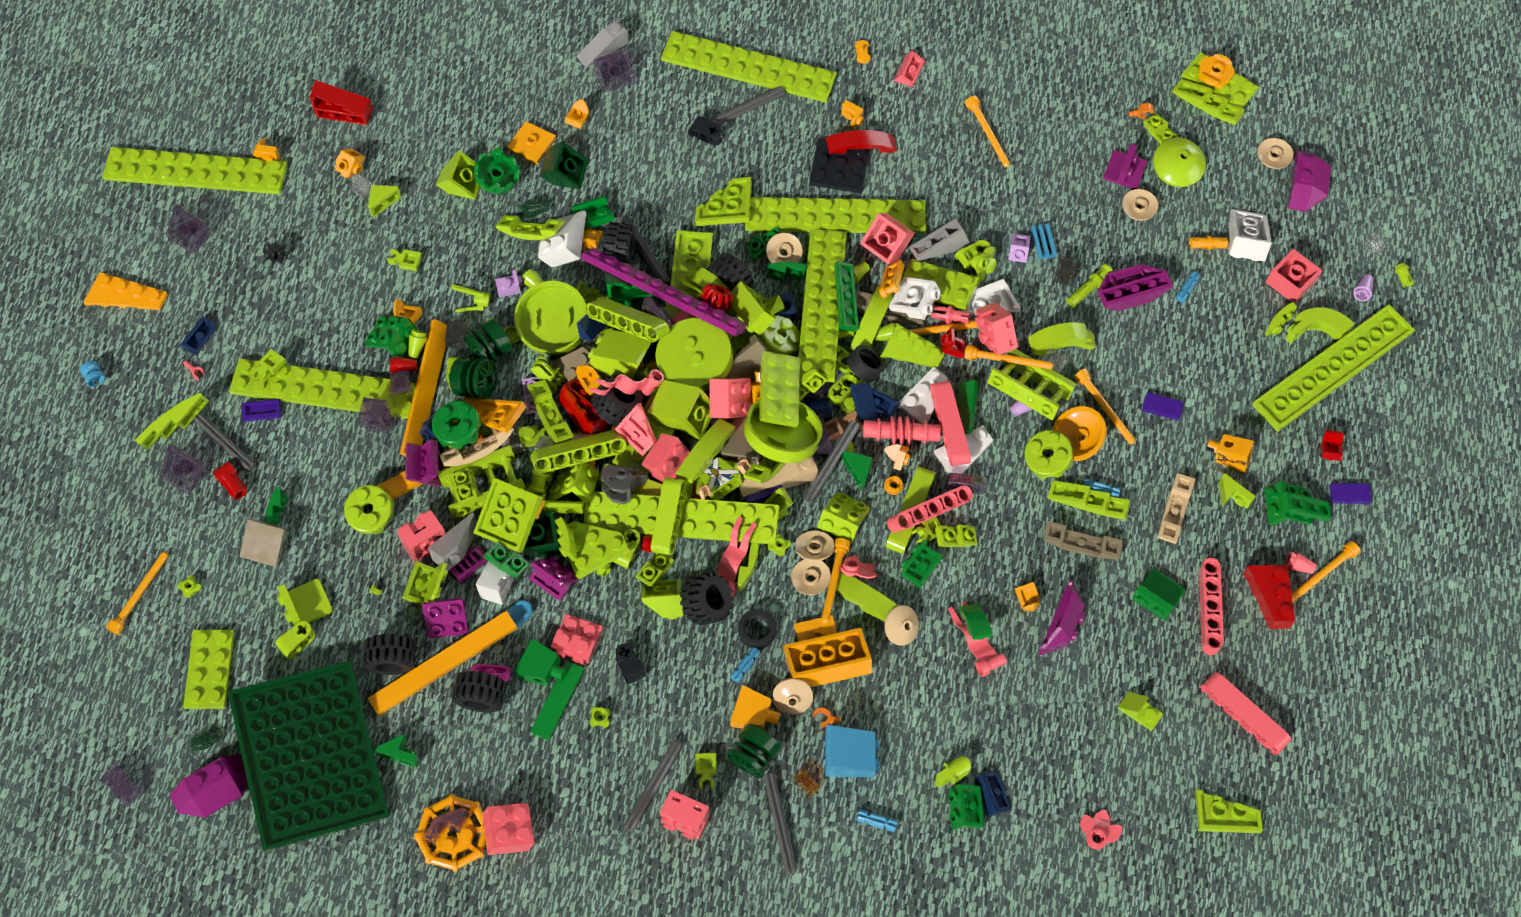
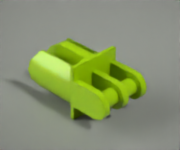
[530,356,564,393]
[935,756,971,787]

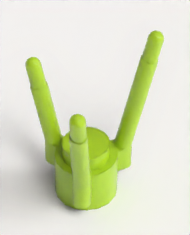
[451,284,491,312]

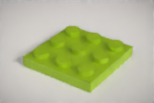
[473,478,543,553]

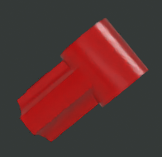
[212,461,248,500]

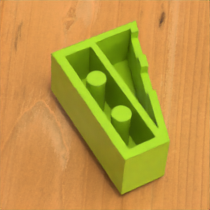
[730,281,776,336]

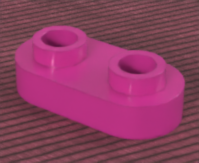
[470,664,511,682]

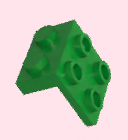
[364,315,418,358]
[1264,481,1313,525]
[1132,569,1185,621]

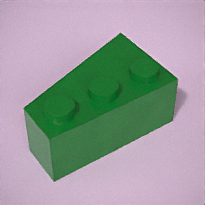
[605,272,666,311]

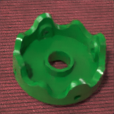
[474,148,520,194]
[432,401,482,449]

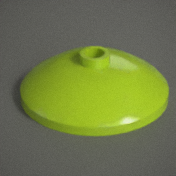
[1153,138,1206,187]

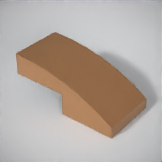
[822,410,863,442]

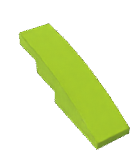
[1172,79,1244,125]
[135,393,209,450]
[676,418,736,483]
[1048,481,1131,520]
[828,570,899,622]

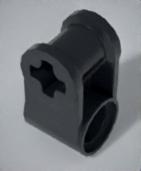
[688,116,723,146]
[615,643,647,685]

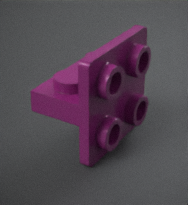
[1103,144,1147,190]
[405,439,442,487]
[529,556,579,601]
[422,598,468,639]

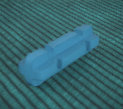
[1176,271,1200,303]
[1083,478,1120,498]
[730,647,761,683]
[857,810,898,832]

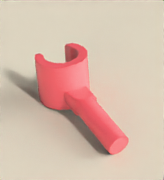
[183,361,205,380]

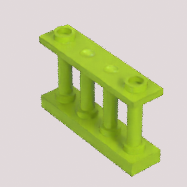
[987,349,1077,420]
[438,445,527,518]

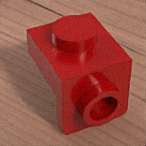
[941,328,965,359]
[1320,430,1344,461]

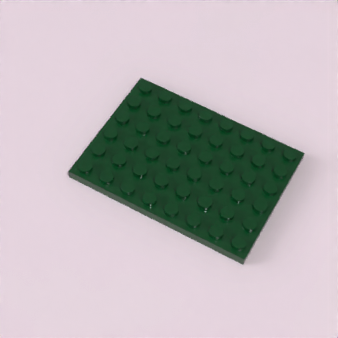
[227,660,390,852]

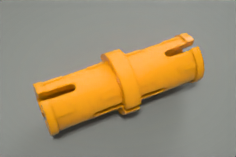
[1189,236,1228,250]

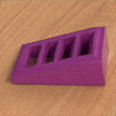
[448,545,488,585]

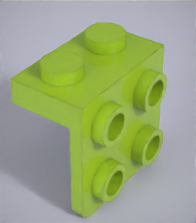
[548,462,600,503]
[817,492,871,544]
[402,561,448,606]
[276,579,333,628]

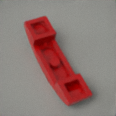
[826,130,897,154]

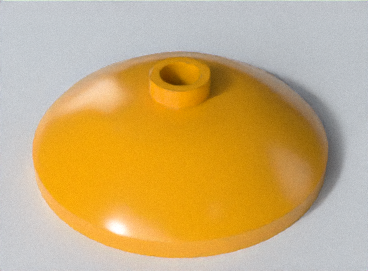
[1052,406,1107,461]

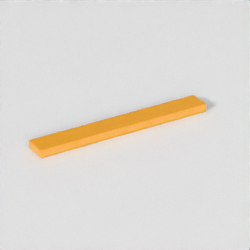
[400,319,450,457]
[368,611,518,716]

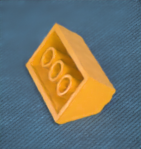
[783,628,872,687]

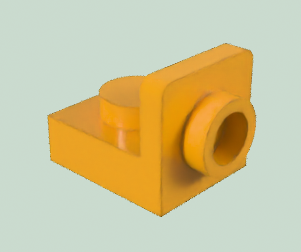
[841,100,864,131]
[582,228,603,251]

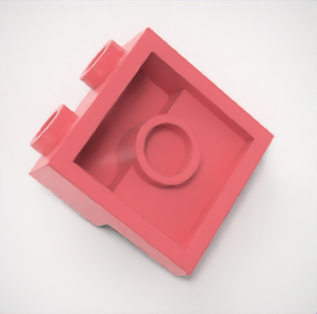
[550,614,603,665]

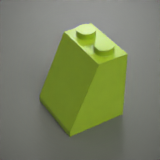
[588,329,651,380]
[647,380,711,439]

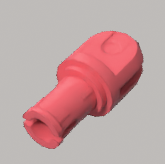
[930,306,971,324]

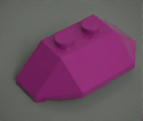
[1288,149,1331,212]
[1097,264,1173,312]
[1038,580,1085,655]
[169,753,248,818]

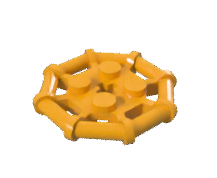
[414,794,486,872]

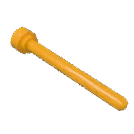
[965,95,1010,167]
[910,321,979,336]
[965,345,1053,369]
[1074,368,1135,444]
[821,538,850,624]
[1292,541,1361,603]
[105,552,169,635]

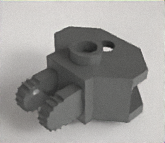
[601,465,648,504]

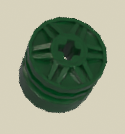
[464,318,513,363]
[449,357,498,399]
[726,724,781,778]

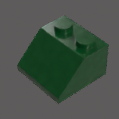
[540,141,589,189]
[520,510,561,558]

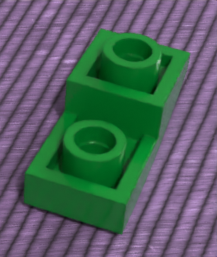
[744,227,780,259]
[767,262,807,281]
[265,487,288,526]
[484,542,530,578]
[959,603,993,640]

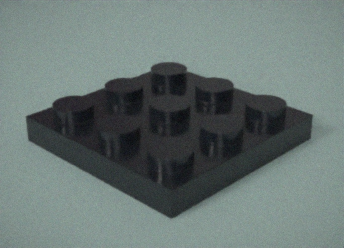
[809,138,870,194]

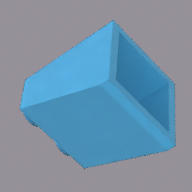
[825,725,879,777]

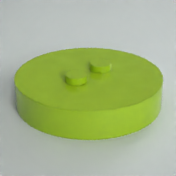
[514,281,587,356]
[656,318,733,392]
[744,400,823,463]

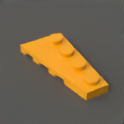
[83,272,168,310]
[462,397,526,433]

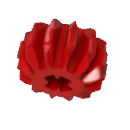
[700,283,733,311]

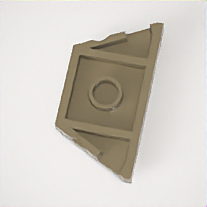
[551,347,608,382]

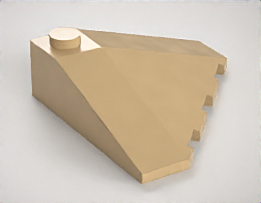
[738,455,818,499]

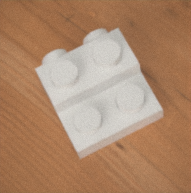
[888,277,940,320]

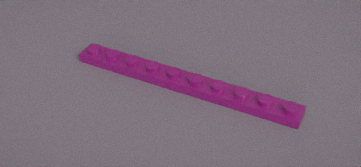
[581,248,747,336]

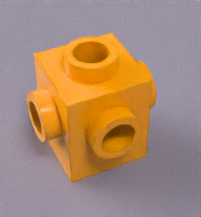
[335,148,365,178]

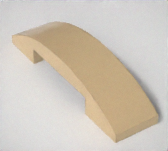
[439,427,514,466]
[1157,473,1196,544]

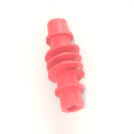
[863,416,941,446]

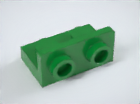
[571,196,615,230]
[948,784,985,830]

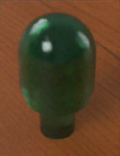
[189,733,219,751]

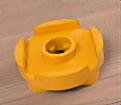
[1198,54,1235,88]

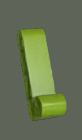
[651,477,693,555]

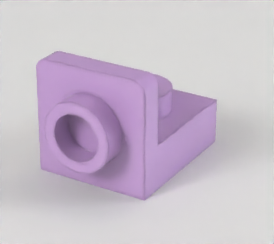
[1009,233,1030,262]
[495,270,523,298]

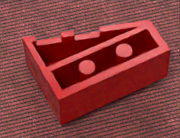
[310,80,373,125]
[558,377,613,435]
[1243,565,1295,629]

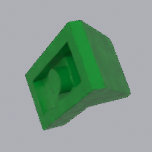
[376,734,420,768]

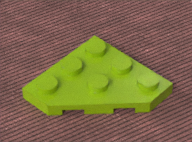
[695,177,752,226]
[557,521,631,579]

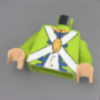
[695,457,751,500]

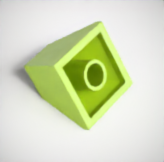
[436,150,480,199]
[641,579,683,619]

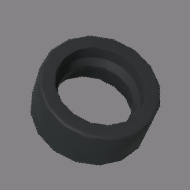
[847,345,884,381]
[738,609,776,649]

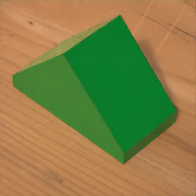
[842,451,872,490]

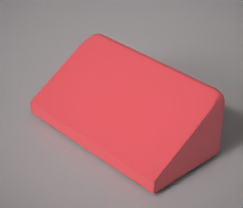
[894,51,925,87]

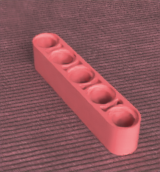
[930,381,971,467]
[887,485,973,533]
[1199,558,1224,655]
[1200,672,1291,755]

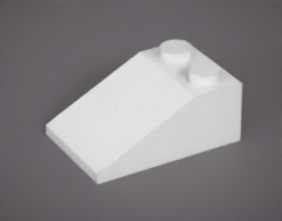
[1228,209,1272,261]
[538,211,586,267]

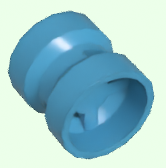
[79,361,106,387]

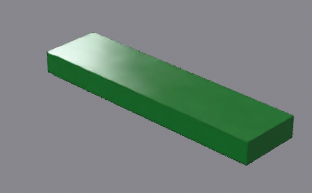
[834,261,859,332]
[530,661,585,741]

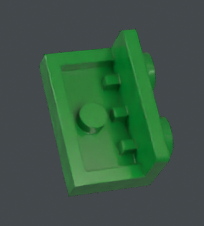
[901,540,943,589]

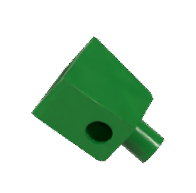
[514,639,567,686]

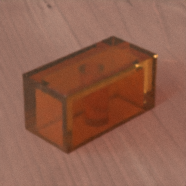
[793,769,820,798]

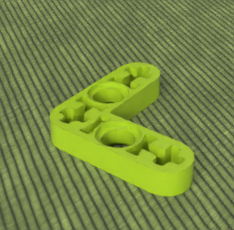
[827,345,865,404]

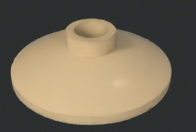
[1257,138,1293,169]
[1122,189,1158,221]
[766,233,803,263]
[795,531,834,561]
[791,559,831,595]
[885,605,919,646]
[772,678,813,714]

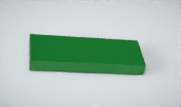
[957,380,979,434]
[1282,492,1331,521]

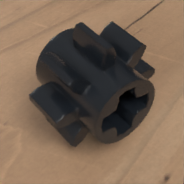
[263,240,286,264]

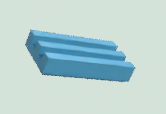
[1031,223,1057,259]

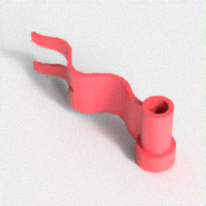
[589,370,664,396]
[717,516,757,597]
[948,601,1007,677]

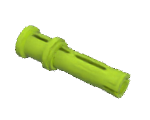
[1066,264,1114,308]

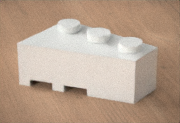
[476,546,523,605]

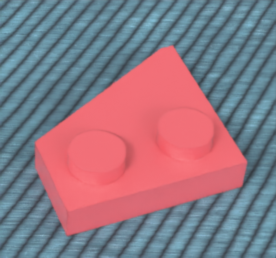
[615,403,657,456]

